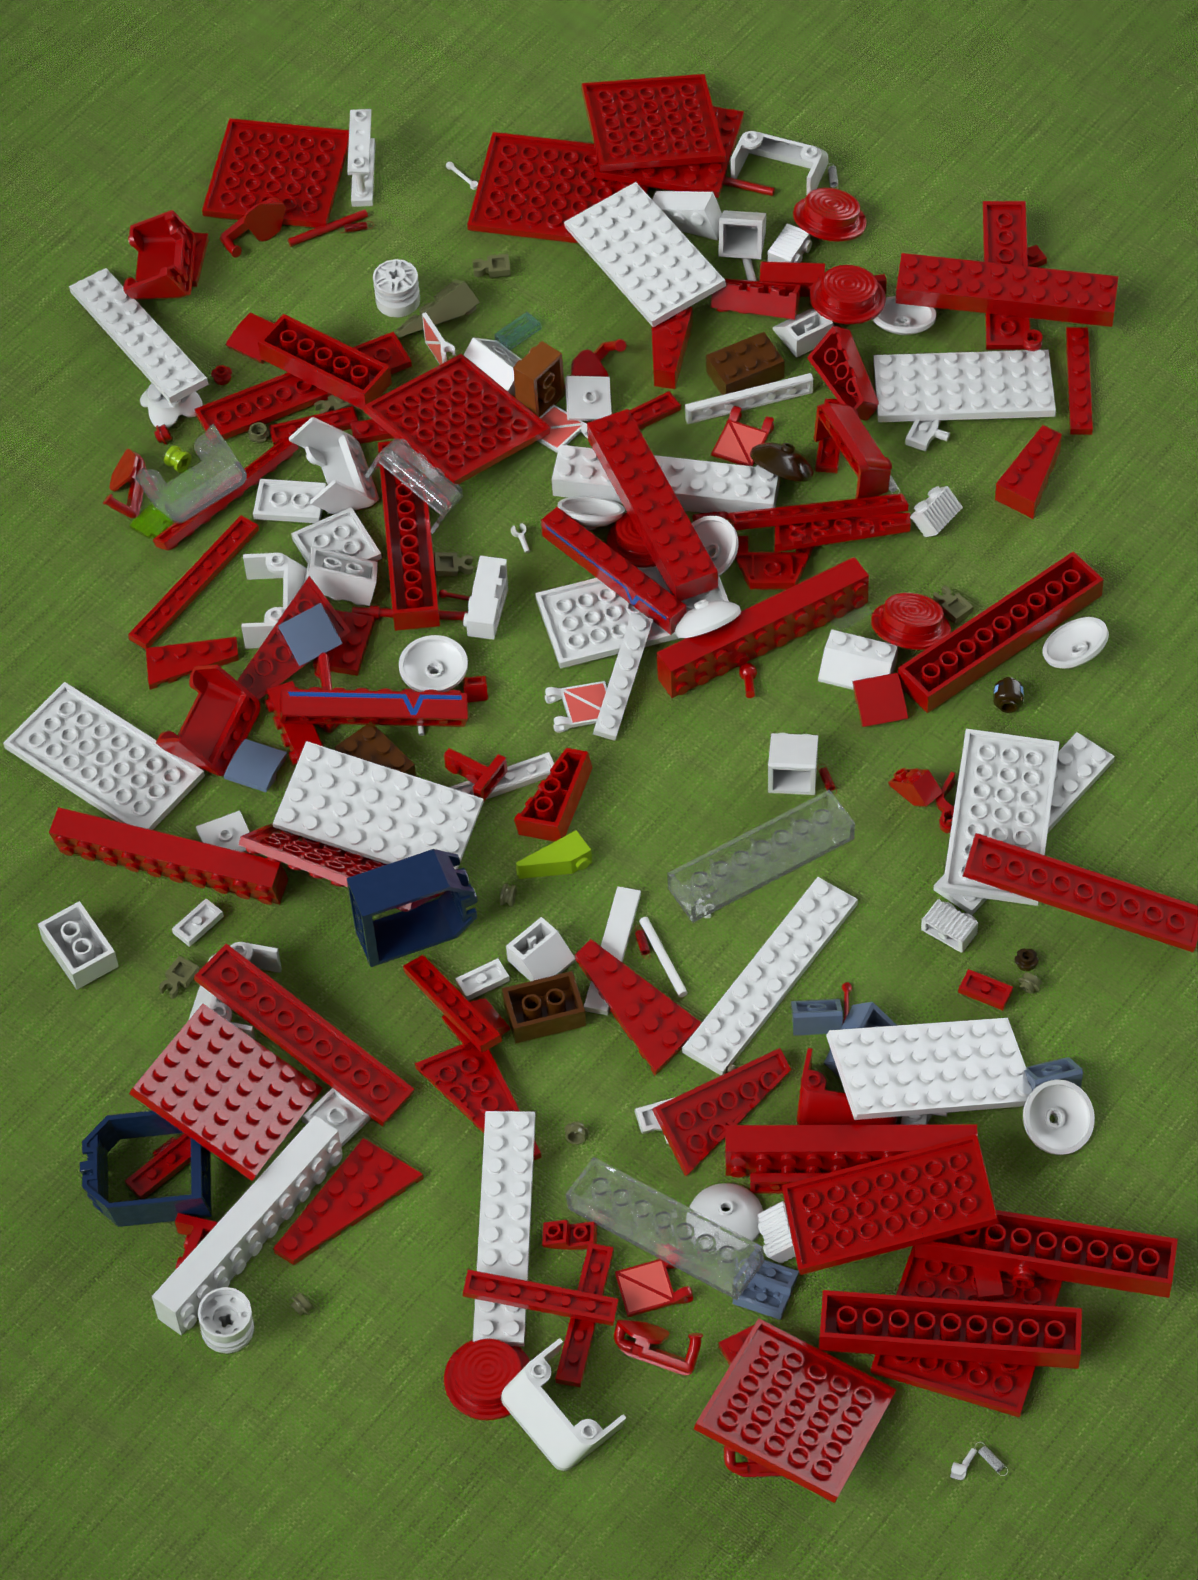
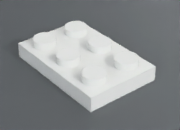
[253,479,326,523]

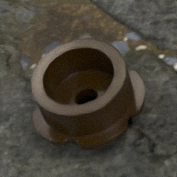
[1015,948,1039,971]

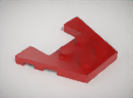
[735,536,815,589]

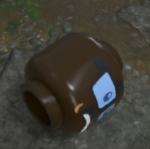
[993,677,1024,713]

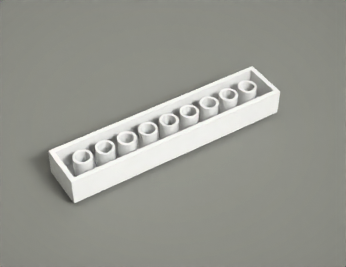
[552,445,779,513]
[152,1115,343,1335]

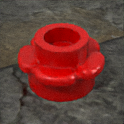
[211,365,232,385]
[154,424,172,445]

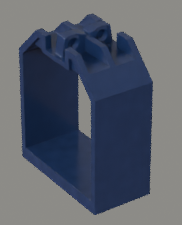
[346,849,478,968]
[80,1111,212,1227]

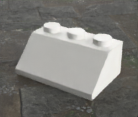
[464,337,522,396]
[304,547,378,606]
[818,630,898,690]

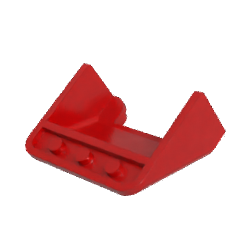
[156,665,260,776]

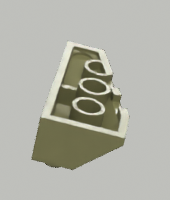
[394,280,479,337]

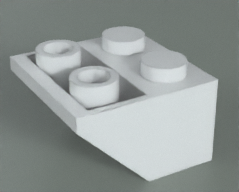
[773,309,833,358]
[506,917,576,981]

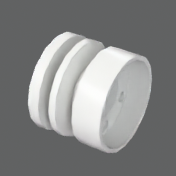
[373,259,421,318]
[198,1287,254,1354]

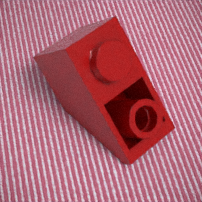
[888,768,943,807]

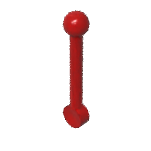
[439,589,470,601]
[842,982,852,1025]

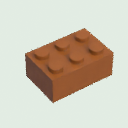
[513,341,565,417]

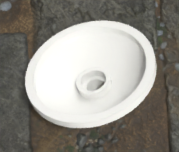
[872,296,936,335]
[557,496,625,530]
[692,516,738,576]
[675,599,741,638]
[1043,617,1109,669]
[399,635,468,692]
[1023,1080,1095,1155]
[688,1183,763,1253]

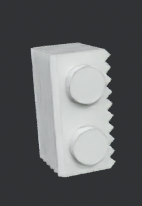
[768,223,812,263]
[910,486,963,537]
[921,899,978,953]
[757,1201,796,1263]

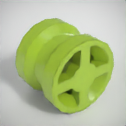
[164,445,192,473]

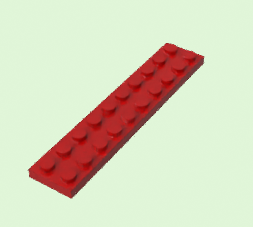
[194,331,412,445]
[963,833,1198,952]
[194,943,414,1127]

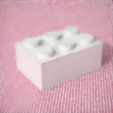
[38,901,119,990]

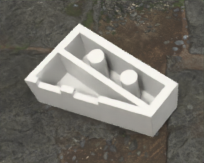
[652,191,722,240]
[463,556,508,640]

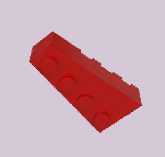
[711,278,801,320]
[651,306,693,389]
[807,326,879,421]
[995,425,1062,519]
[514,748,593,842]

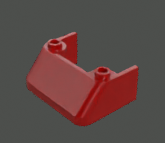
[814,402,892,499]
[797,1048,898,1125]

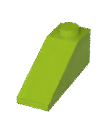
[516,830,592,879]

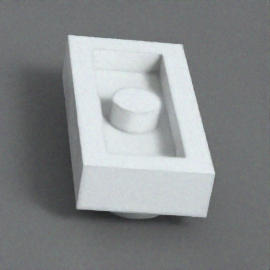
[172,899,224,947]
[455,958,510,1001]

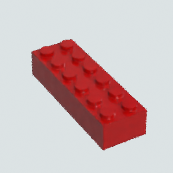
[258,313,392,410]

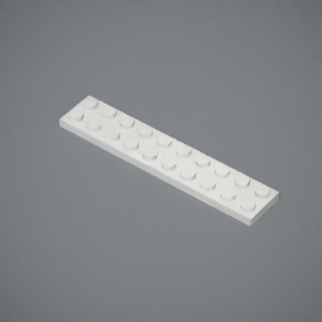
[69,268,209,404]
[934,732,1115,915]
[682,877,858,1075]
[473,1111,536,1346]

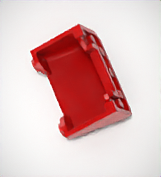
[123,210,196,299]

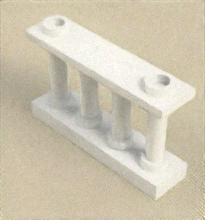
[347,109,375,207]

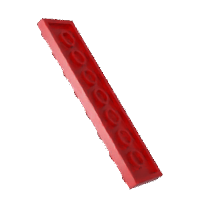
[982,201,1030,350]

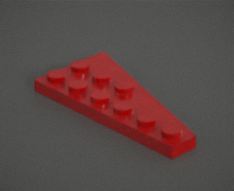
[774,513,911,552]
[237,576,351,700]
[575,939,702,1076]
[415,1044,542,1161]
[652,1048,791,1176]
[273,1138,424,1265]

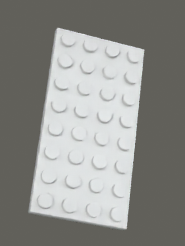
[564,182,726,327]
[874,350,1056,422]
[535,566,729,668]
[3,682,205,830]
[942,729,1059,906]
[273,741,483,869]
[826,1018,1032,1120]

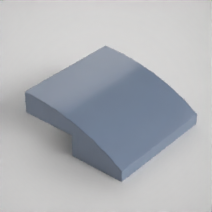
[278,603,343,666]
[224,739,287,792]
[733,1256,799,1320]

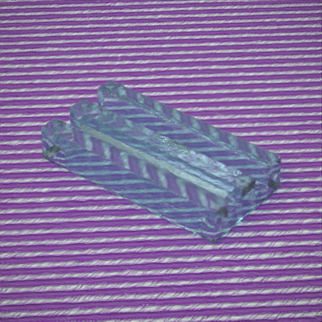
[494,312,541,350]

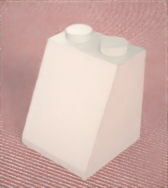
[719,210,766,259]
[768,733,818,795]

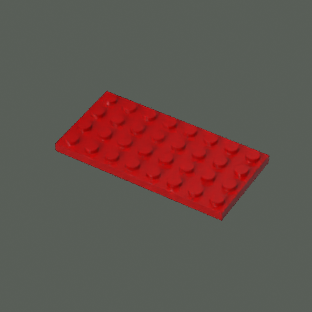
[238,823,445,912]
[781,1134,999,1275]

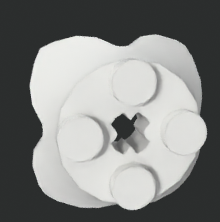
[140,383,203,428]

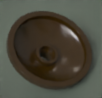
[750,442,814,482]

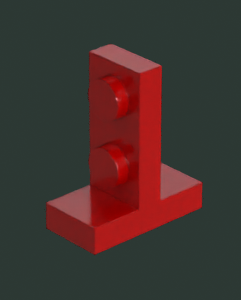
[444,748,508,803]
[175,1213,218,1269]

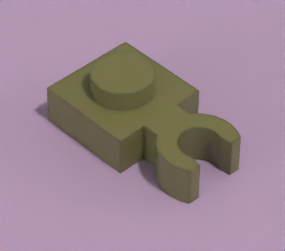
[473,254,511,278]
[315,395,356,414]
[434,552,474,576]
[933,586,973,624]
[159,956,200,999]

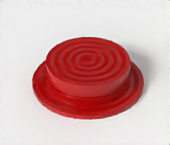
[793,188,867,241]
[810,265,886,324]
[607,512,656,568]
[871,593,951,650]
[444,1339,530,1421]

